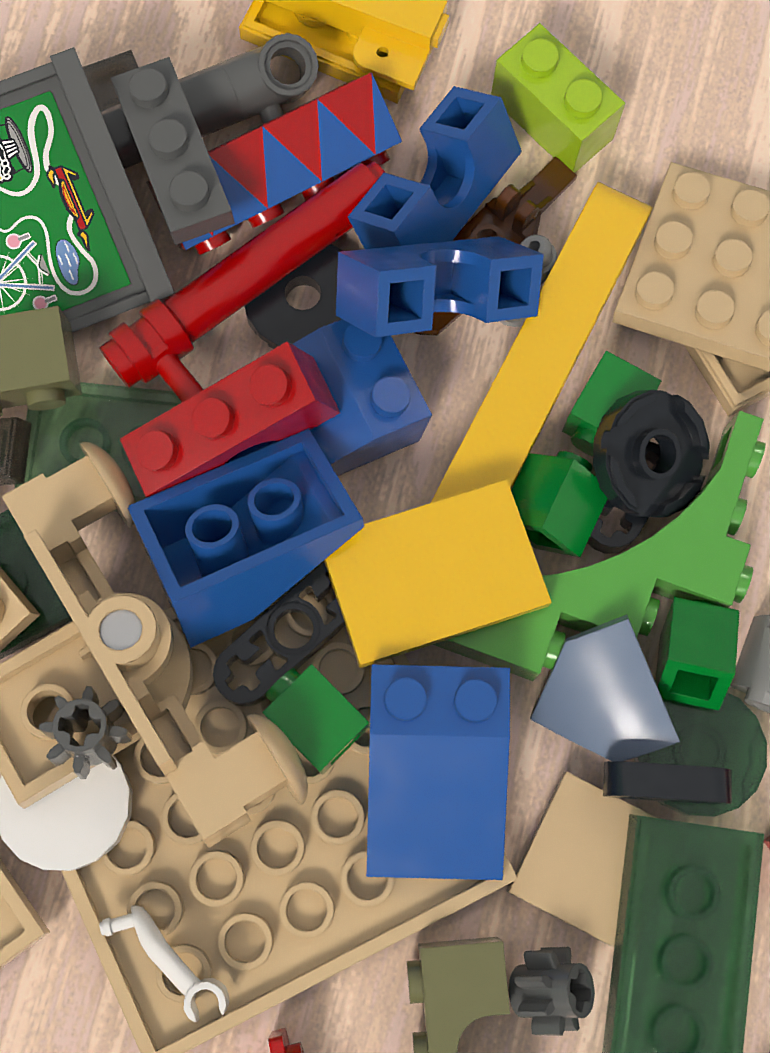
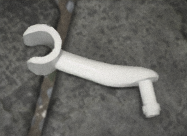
[99,905,229,1022]

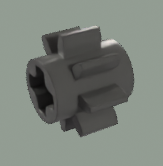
[39,686,132,779]
[508,947,595,1036]

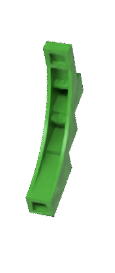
[433,410,766,681]

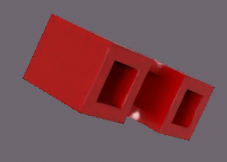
[120,341,340,497]

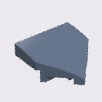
[530,615,680,761]

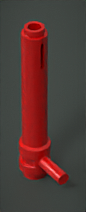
[99,161,385,402]

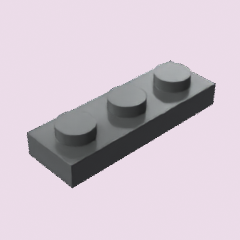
[110,57,235,245]

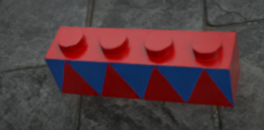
[146,72,402,255]

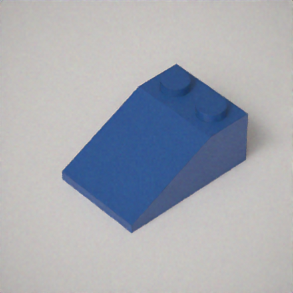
[227,319,432,476]
[128,428,364,648]
[366,664,510,880]

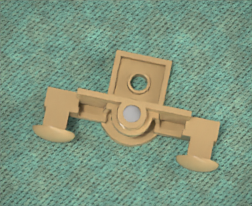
[0,442,308,848]

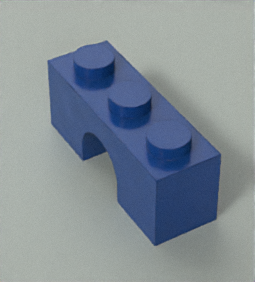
[348,86,522,249]
[336,236,544,338]

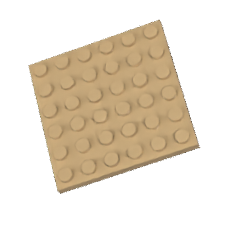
[33,567,518,1053]

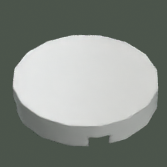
[0,755,133,871]

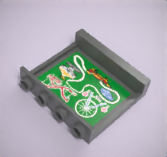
[0,47,175,332]

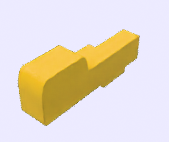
[263,0,449,91]

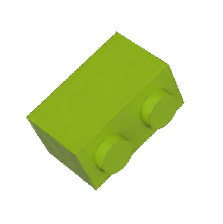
[491,23,625,173]

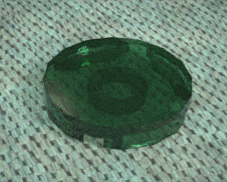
[634,692,767,817]

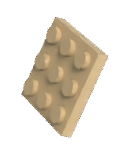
[612,162,770,372]

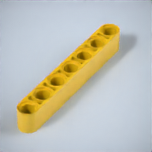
[430,182,653,503]

